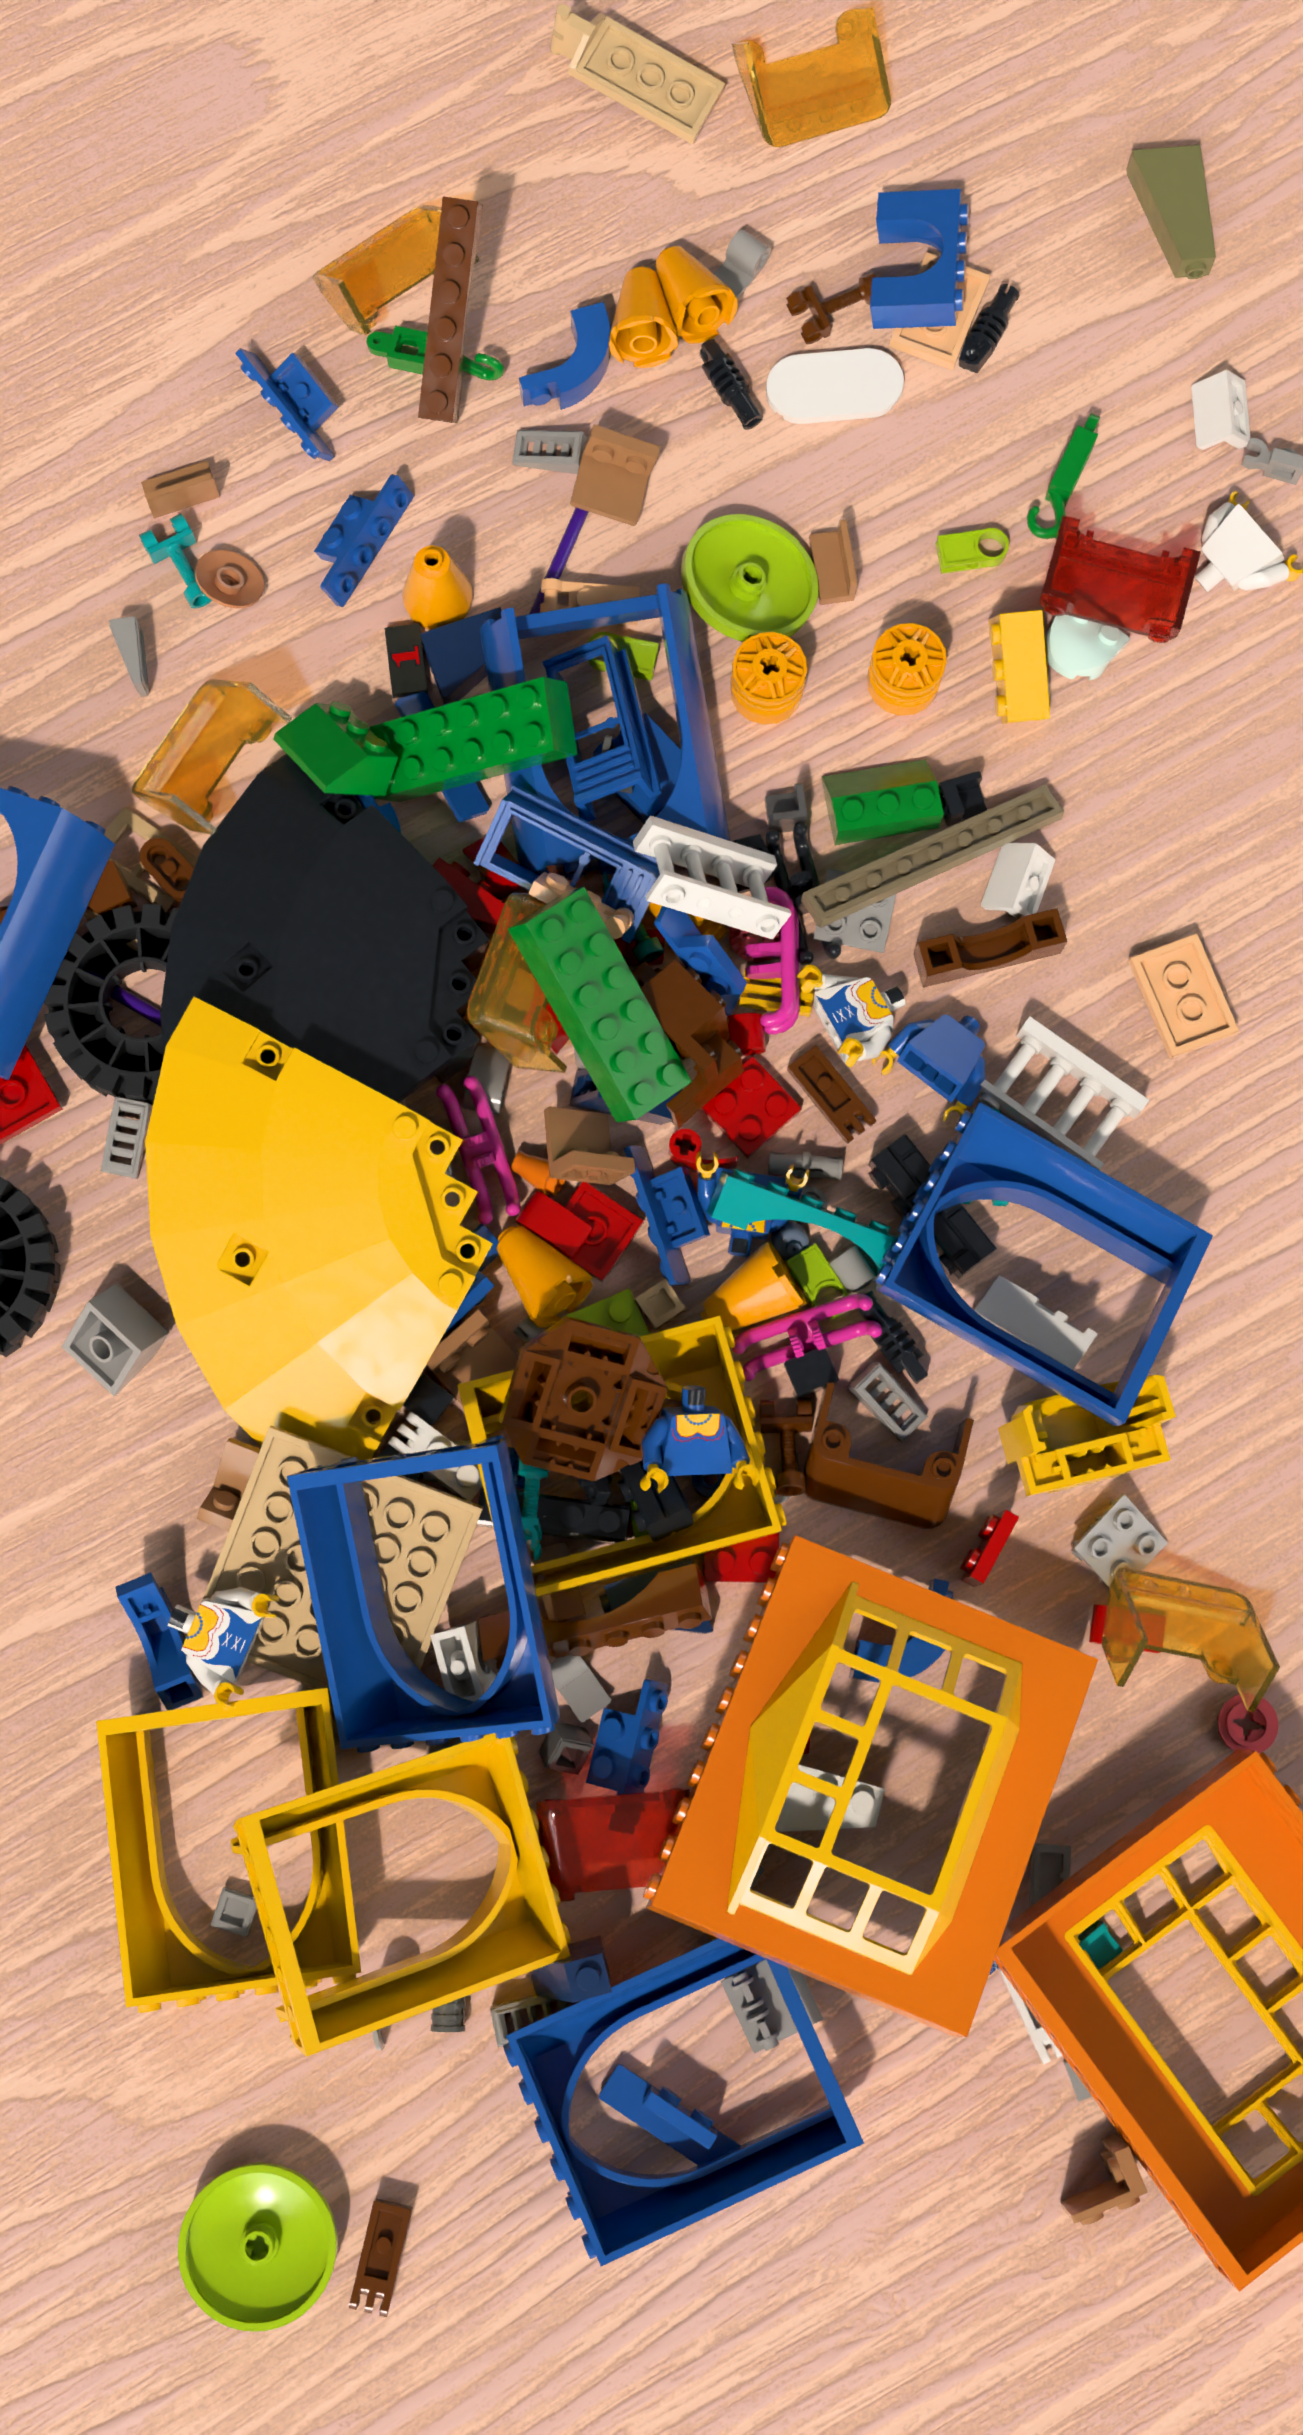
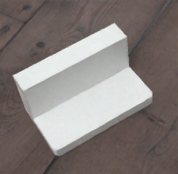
[1191,370,1251,450]
[981,843,1056,920]

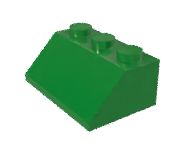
[273,701,398,796]
[821,759,944,846]

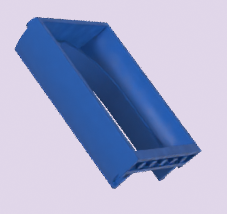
[480,583,730,880]
[0,786,115,1080]
[875,1102,1213,1426]
[287,1435,560,1753]
[503,1938,864,2266]

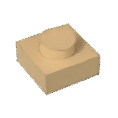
[635,1278,686,1331]

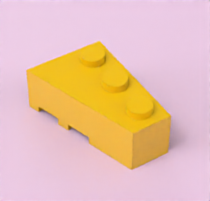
[988,610,1050,724]

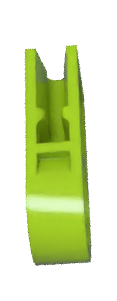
[935,528,1009,574]
[588,632,659,681]
[786,1243,848,1319]

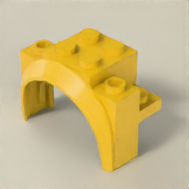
[998,1375,1176,1497]

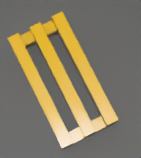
[739,969,814,1017]

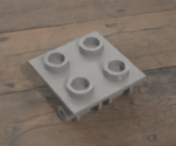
[813,868,896,953]
[1071,1493,1168,1597]
[721,1959,823,2054]

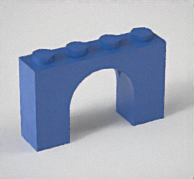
[870,189,969,329]

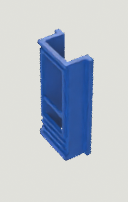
[542,635,662,822]
[473,784,660,943]

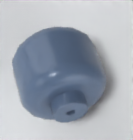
[771,1221,809,1260]

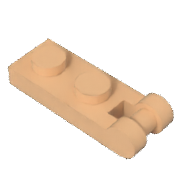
[540,578,639,625]
[528,872,634,939]

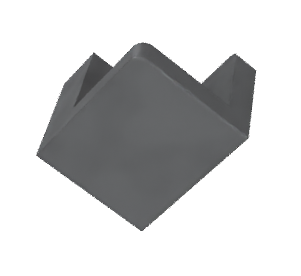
[764,783,808,833]

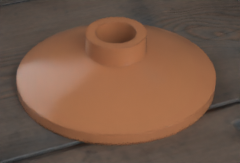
[195,550,264,609]

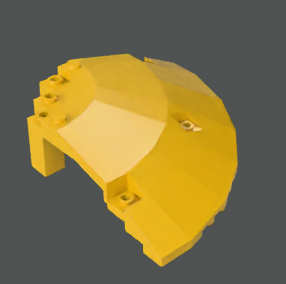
[145,997,493,1460]

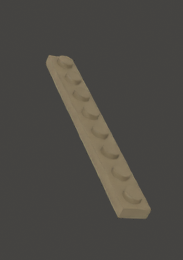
[801,785,1064,928]

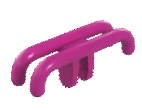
[745,887,800,1035]
[436,1075,521,1225]
[731,1293,882,1381]

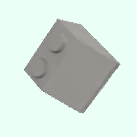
[62,1283,169,1396]

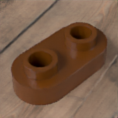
[140,838,194,902]

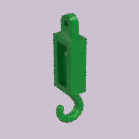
[366,325,505,381]
[1027,413,1100,539]

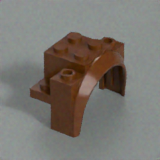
[630,959,744,1129]

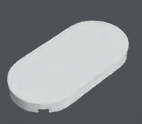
[766,348,904,424]

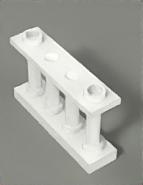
[633,815,791,939]
[978,1016,1149,1170]

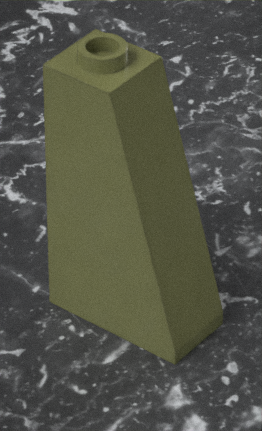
[1126,145,1216,279]

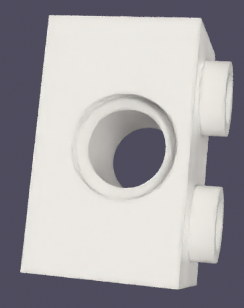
[430,1621,496,1701]

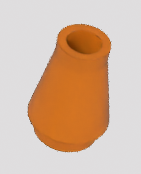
[511,1151,566,1196]

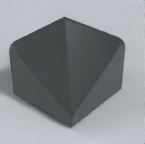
[539,1722,594,1775]

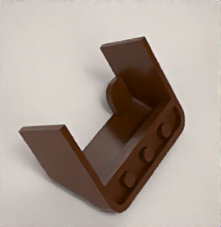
[803,1382,974,1529]

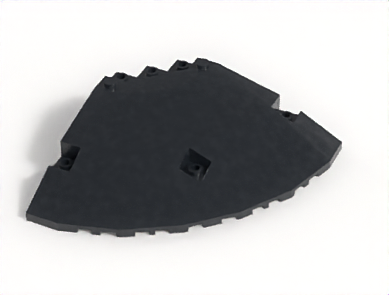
[160,754,490,1103]

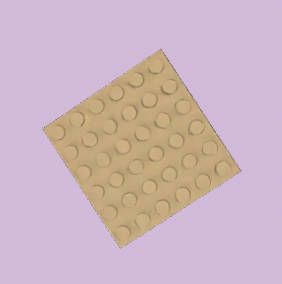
[202,1425,483,1693]

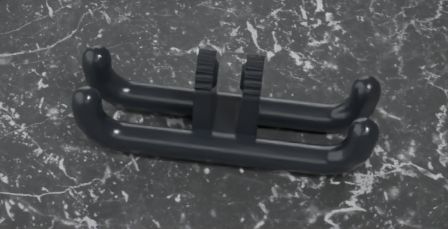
[766,823,842,966]

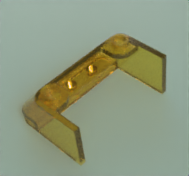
[312,205,480,335]
[131,679,292,835]
[467,893,567,1073]
[1102,1568,1280,1712]

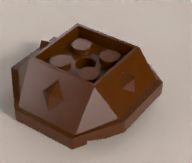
[499,1316,668,1481]

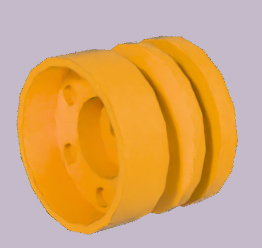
[867,623,947,716]
[730,632,807,725]

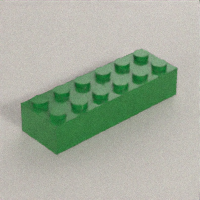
[369,677,578,802]
[507,887,692,1122]

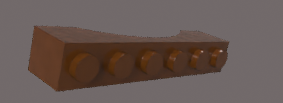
[418,196,483,423]
[478,1563,712,1674]

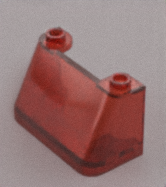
[1039,515,1201,643]
[536,1787,690,1902]

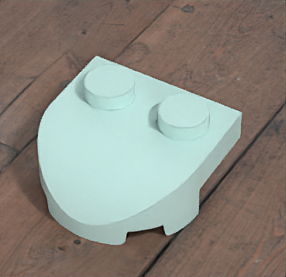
[1044,596,1131,680]

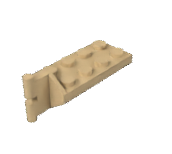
[550,4,725,144]

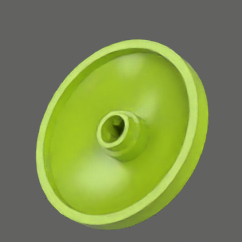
[681,514,819,642]
[178,2162,338,2332]

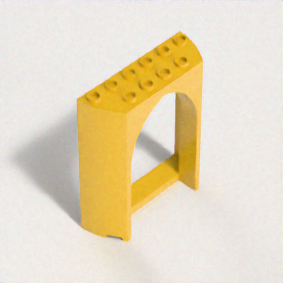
[457,1316,786,1597]
[96,1688,362,2013]
[230,1733,571,2057]

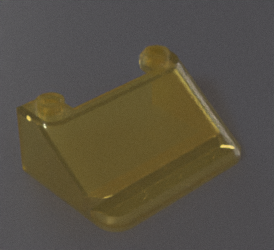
[732,7,891,147]

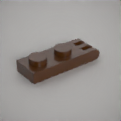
[787,1045,876,1144]
[349,2198,413,2317]

